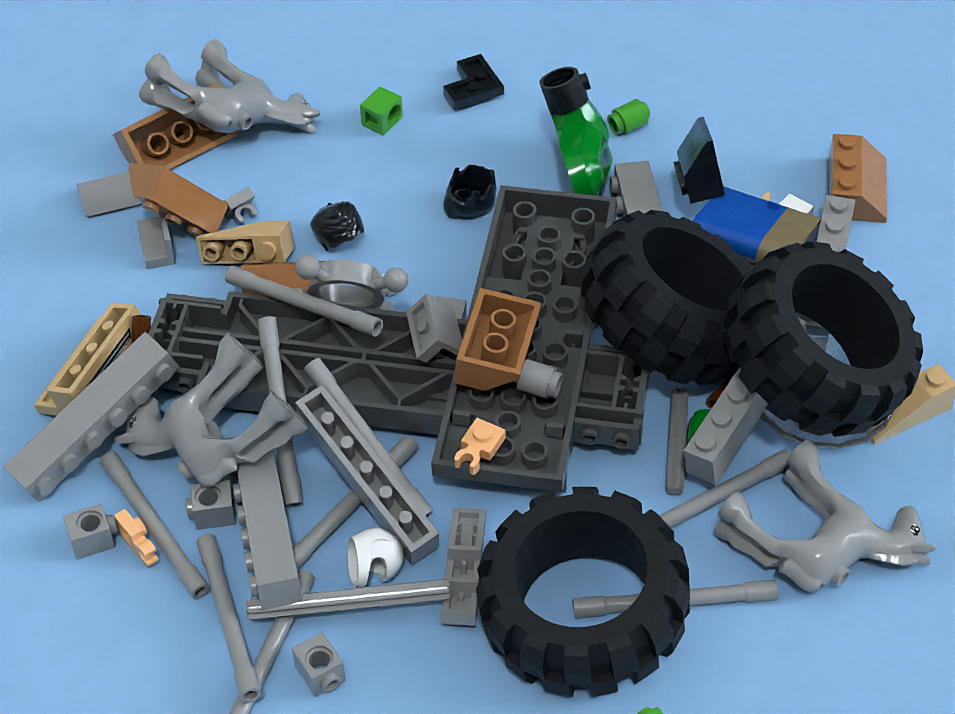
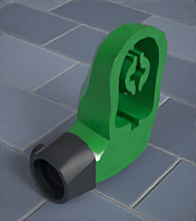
[539,66,613,196]

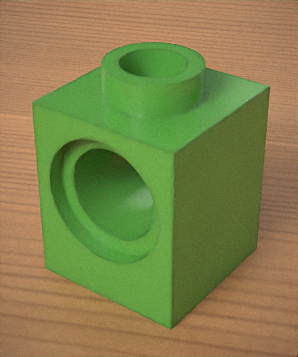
[360,86,403,136]

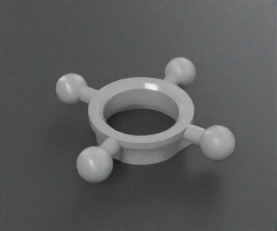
[295,254,408,311]

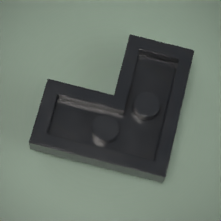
[443,54,504,110]

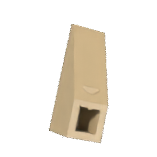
[196,220,295,264]

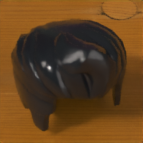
[443,165,497,217]
[310,201,364,251]

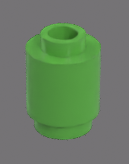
[607,99,650,135]

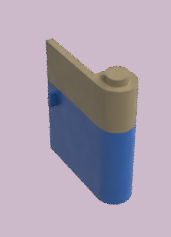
[693,186,821,264]

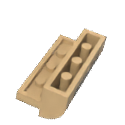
[34,303,141,416]

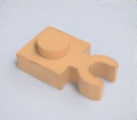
[454,418,506,475]
[114,509,159,567]

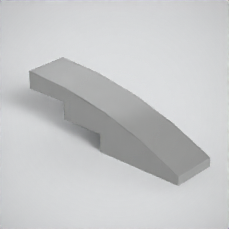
[441,508,486,626]

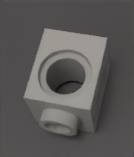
[186,479,236,530]
[63,503,118,560]
[292,632,345,697]

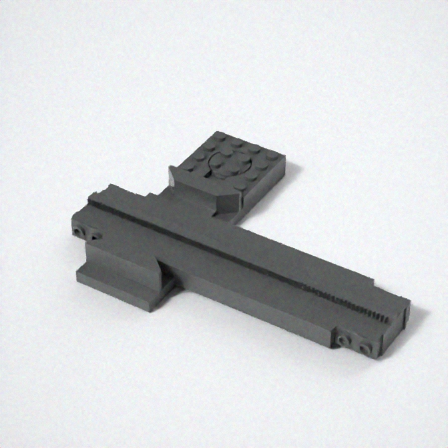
[148,185,650,492]

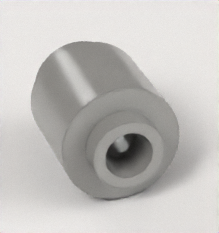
[514,359,564,399]

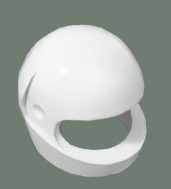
[347,527,404,588]

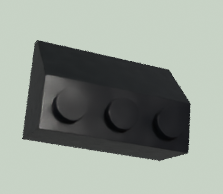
[673,116,725,204]

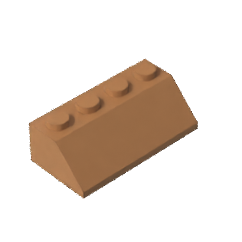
[113,83,242,169]

